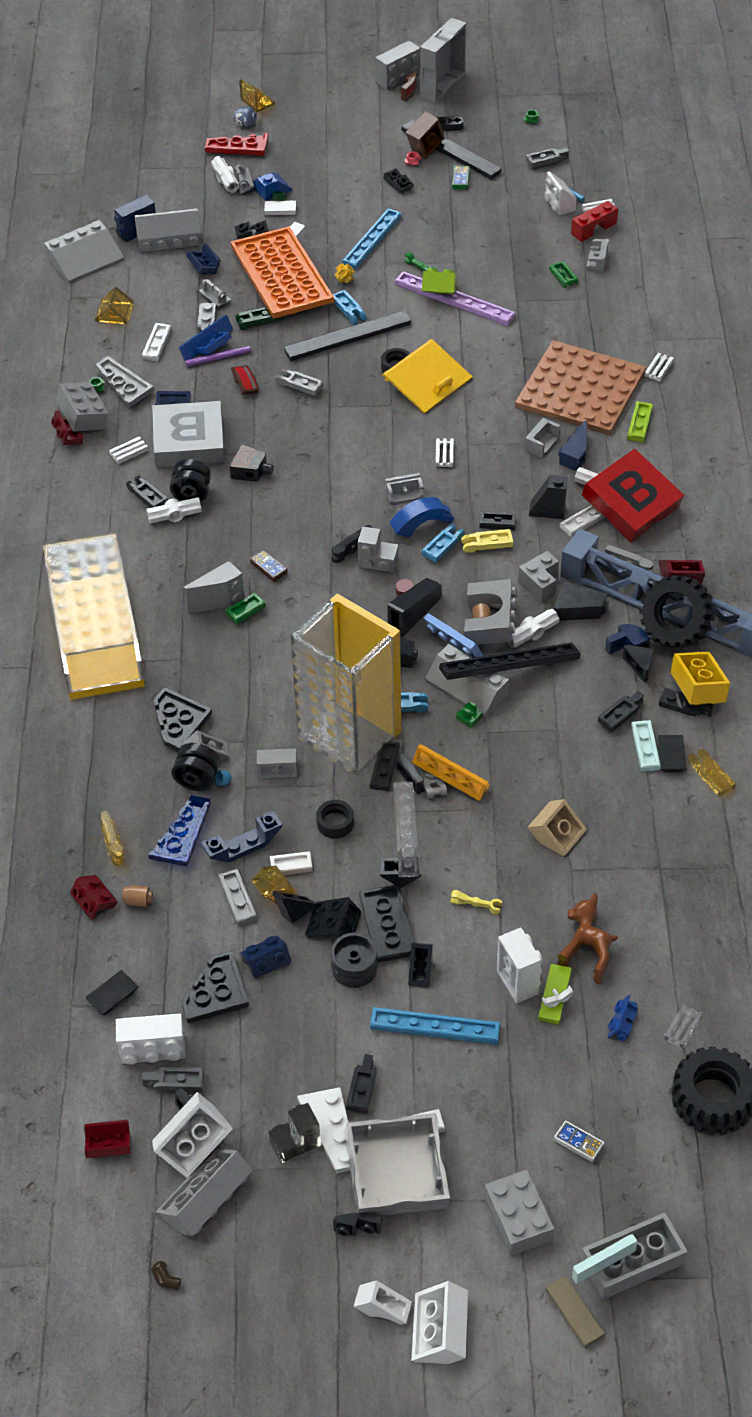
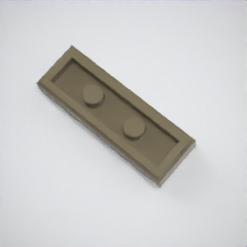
[545,1276,605,1348]

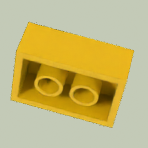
[670,652,730,705]

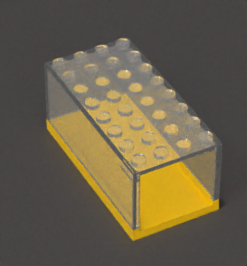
[42,533,145,700]
[290,593,401,775]

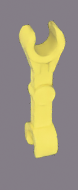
[451,890,502,915]

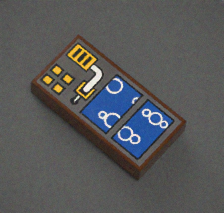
[250,550,288,582]

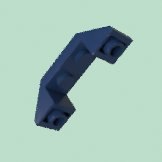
[201,811,283,863]

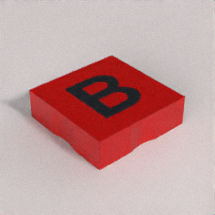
[581,448,684,543]

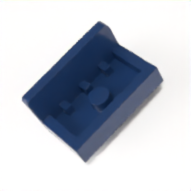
[186,243,221,275]
[155,391,191,405]
[240,935,291,978]

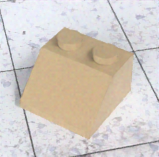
[527,799,587,856]

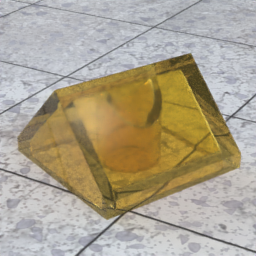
[239,79,276,112]
[95,287,134,324]

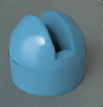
[215,770,232,786]

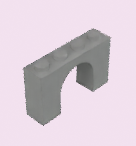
[464,579,517,645]

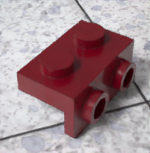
[51,411,83,445]
[70,875,117,919]
[84,1120,131,1158]

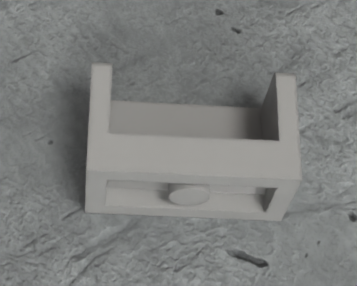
[525,418,561,458]

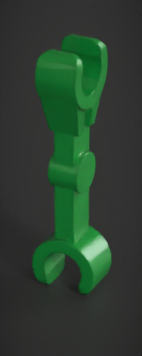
[404,252,438,271]

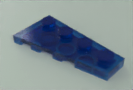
[148,795,211,867]

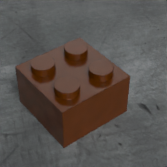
[406,111,445,159]

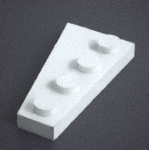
[297,1087,350,1174]

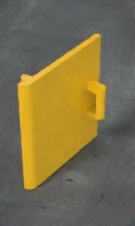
[382,339,473,414]

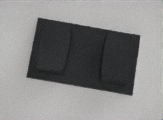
[658,735,687,773]
[85,970,139,1015]

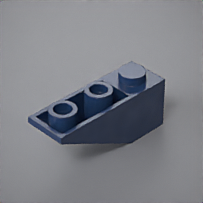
[558,421,587,471]

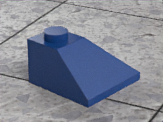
[253,172,292,201]

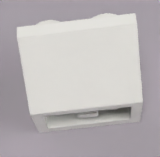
[544,172,576,215]

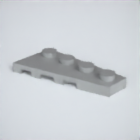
[96,356,154,408]

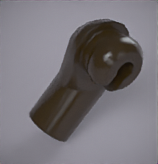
[152,1261,181,1290]

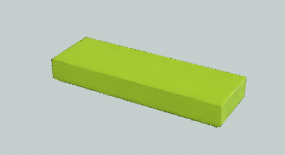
[627,401,653,443]
[538,964,572,1025]

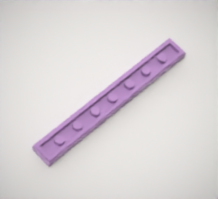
[395,271,515,326]

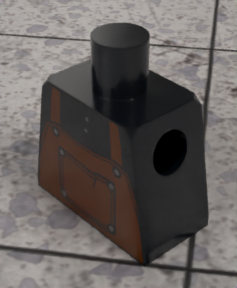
[229,444,274,482]

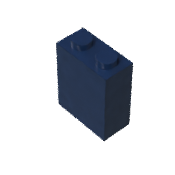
[114,195,156,242]

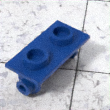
[607,995,638,1041]

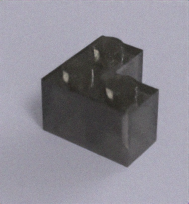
[268,1102,321,1163]

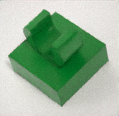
[456,701,483,728]

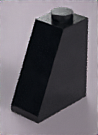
[529,475,568,520]
[553,582,609,621]

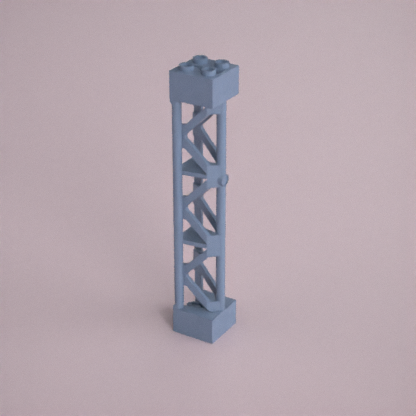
[560,528,752,658]

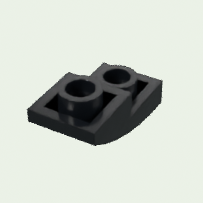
[383,168,414,192]
[235,220,269,239]
[333,1213,383,1237]

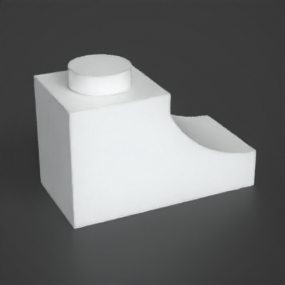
[353,1280,412,1325]

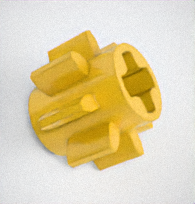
[335,264,355,283]

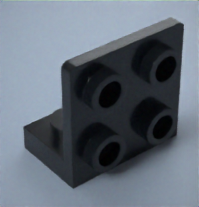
[305,897,362,938]

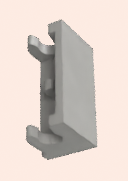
[586,239,609,271]
[385,473,424,505]
[257,748,297,779]

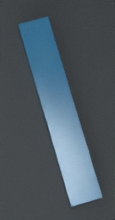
[342,208,402,270]
[370,1007,500,1045]

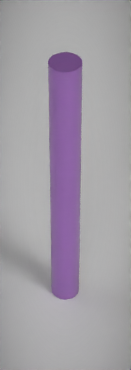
[186,346,251,367]

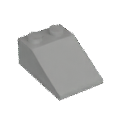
[184,561,244,614]

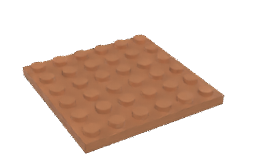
[515,340,646,435]

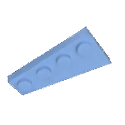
[423,613,484,658]

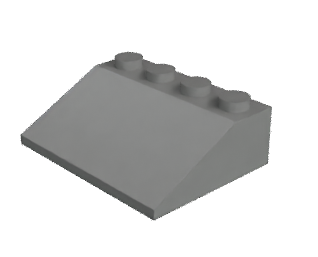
[44,220,124,283]

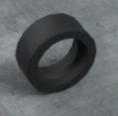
[381,348,410,373]
[316,800,354,838]

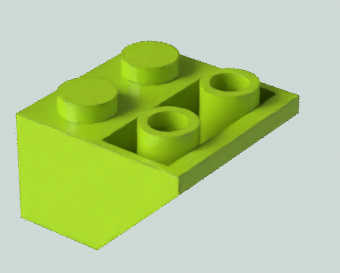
[422,268,458,294]

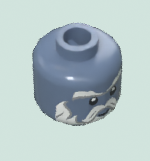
[234,107,257,127]

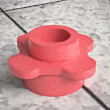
[404,151,421,165]

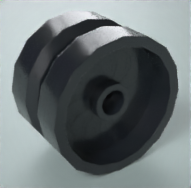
[170,459,211,502]
[171,743,220,791]
[331,932,378,988]

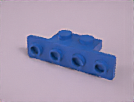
[179,315,233,361]

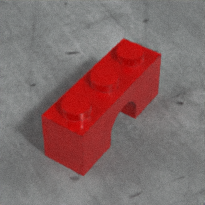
[571,201,618,242]

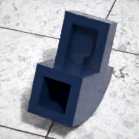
[605,624,651,655]

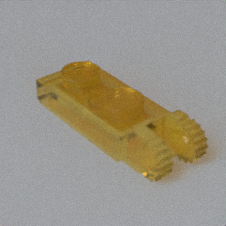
[688,748,736,796]
[100,811,124,866]

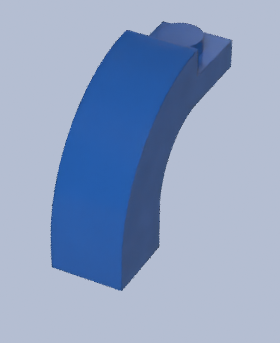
[389,497,455,538]

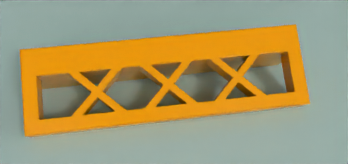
[411,744,490,801]

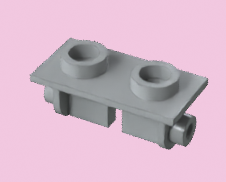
[234,165,254,195]
[199,279,231,307]

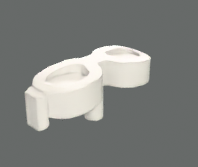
[542,985,573,1008]

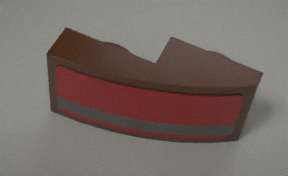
[401,71,416,101]
[231,365,259,395]

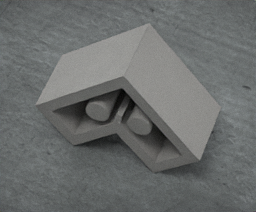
[358,527,398,572]
[518,551,559,603]

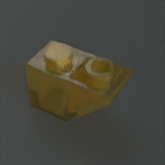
[251,866,299,905]

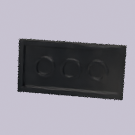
[359,884,414,962]

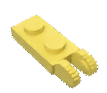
[461,529,513,553]

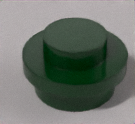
[271,191,287,201]

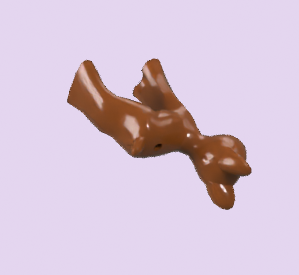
[557,893,618,984]

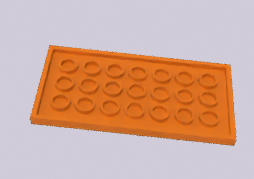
[230,226,334,319]

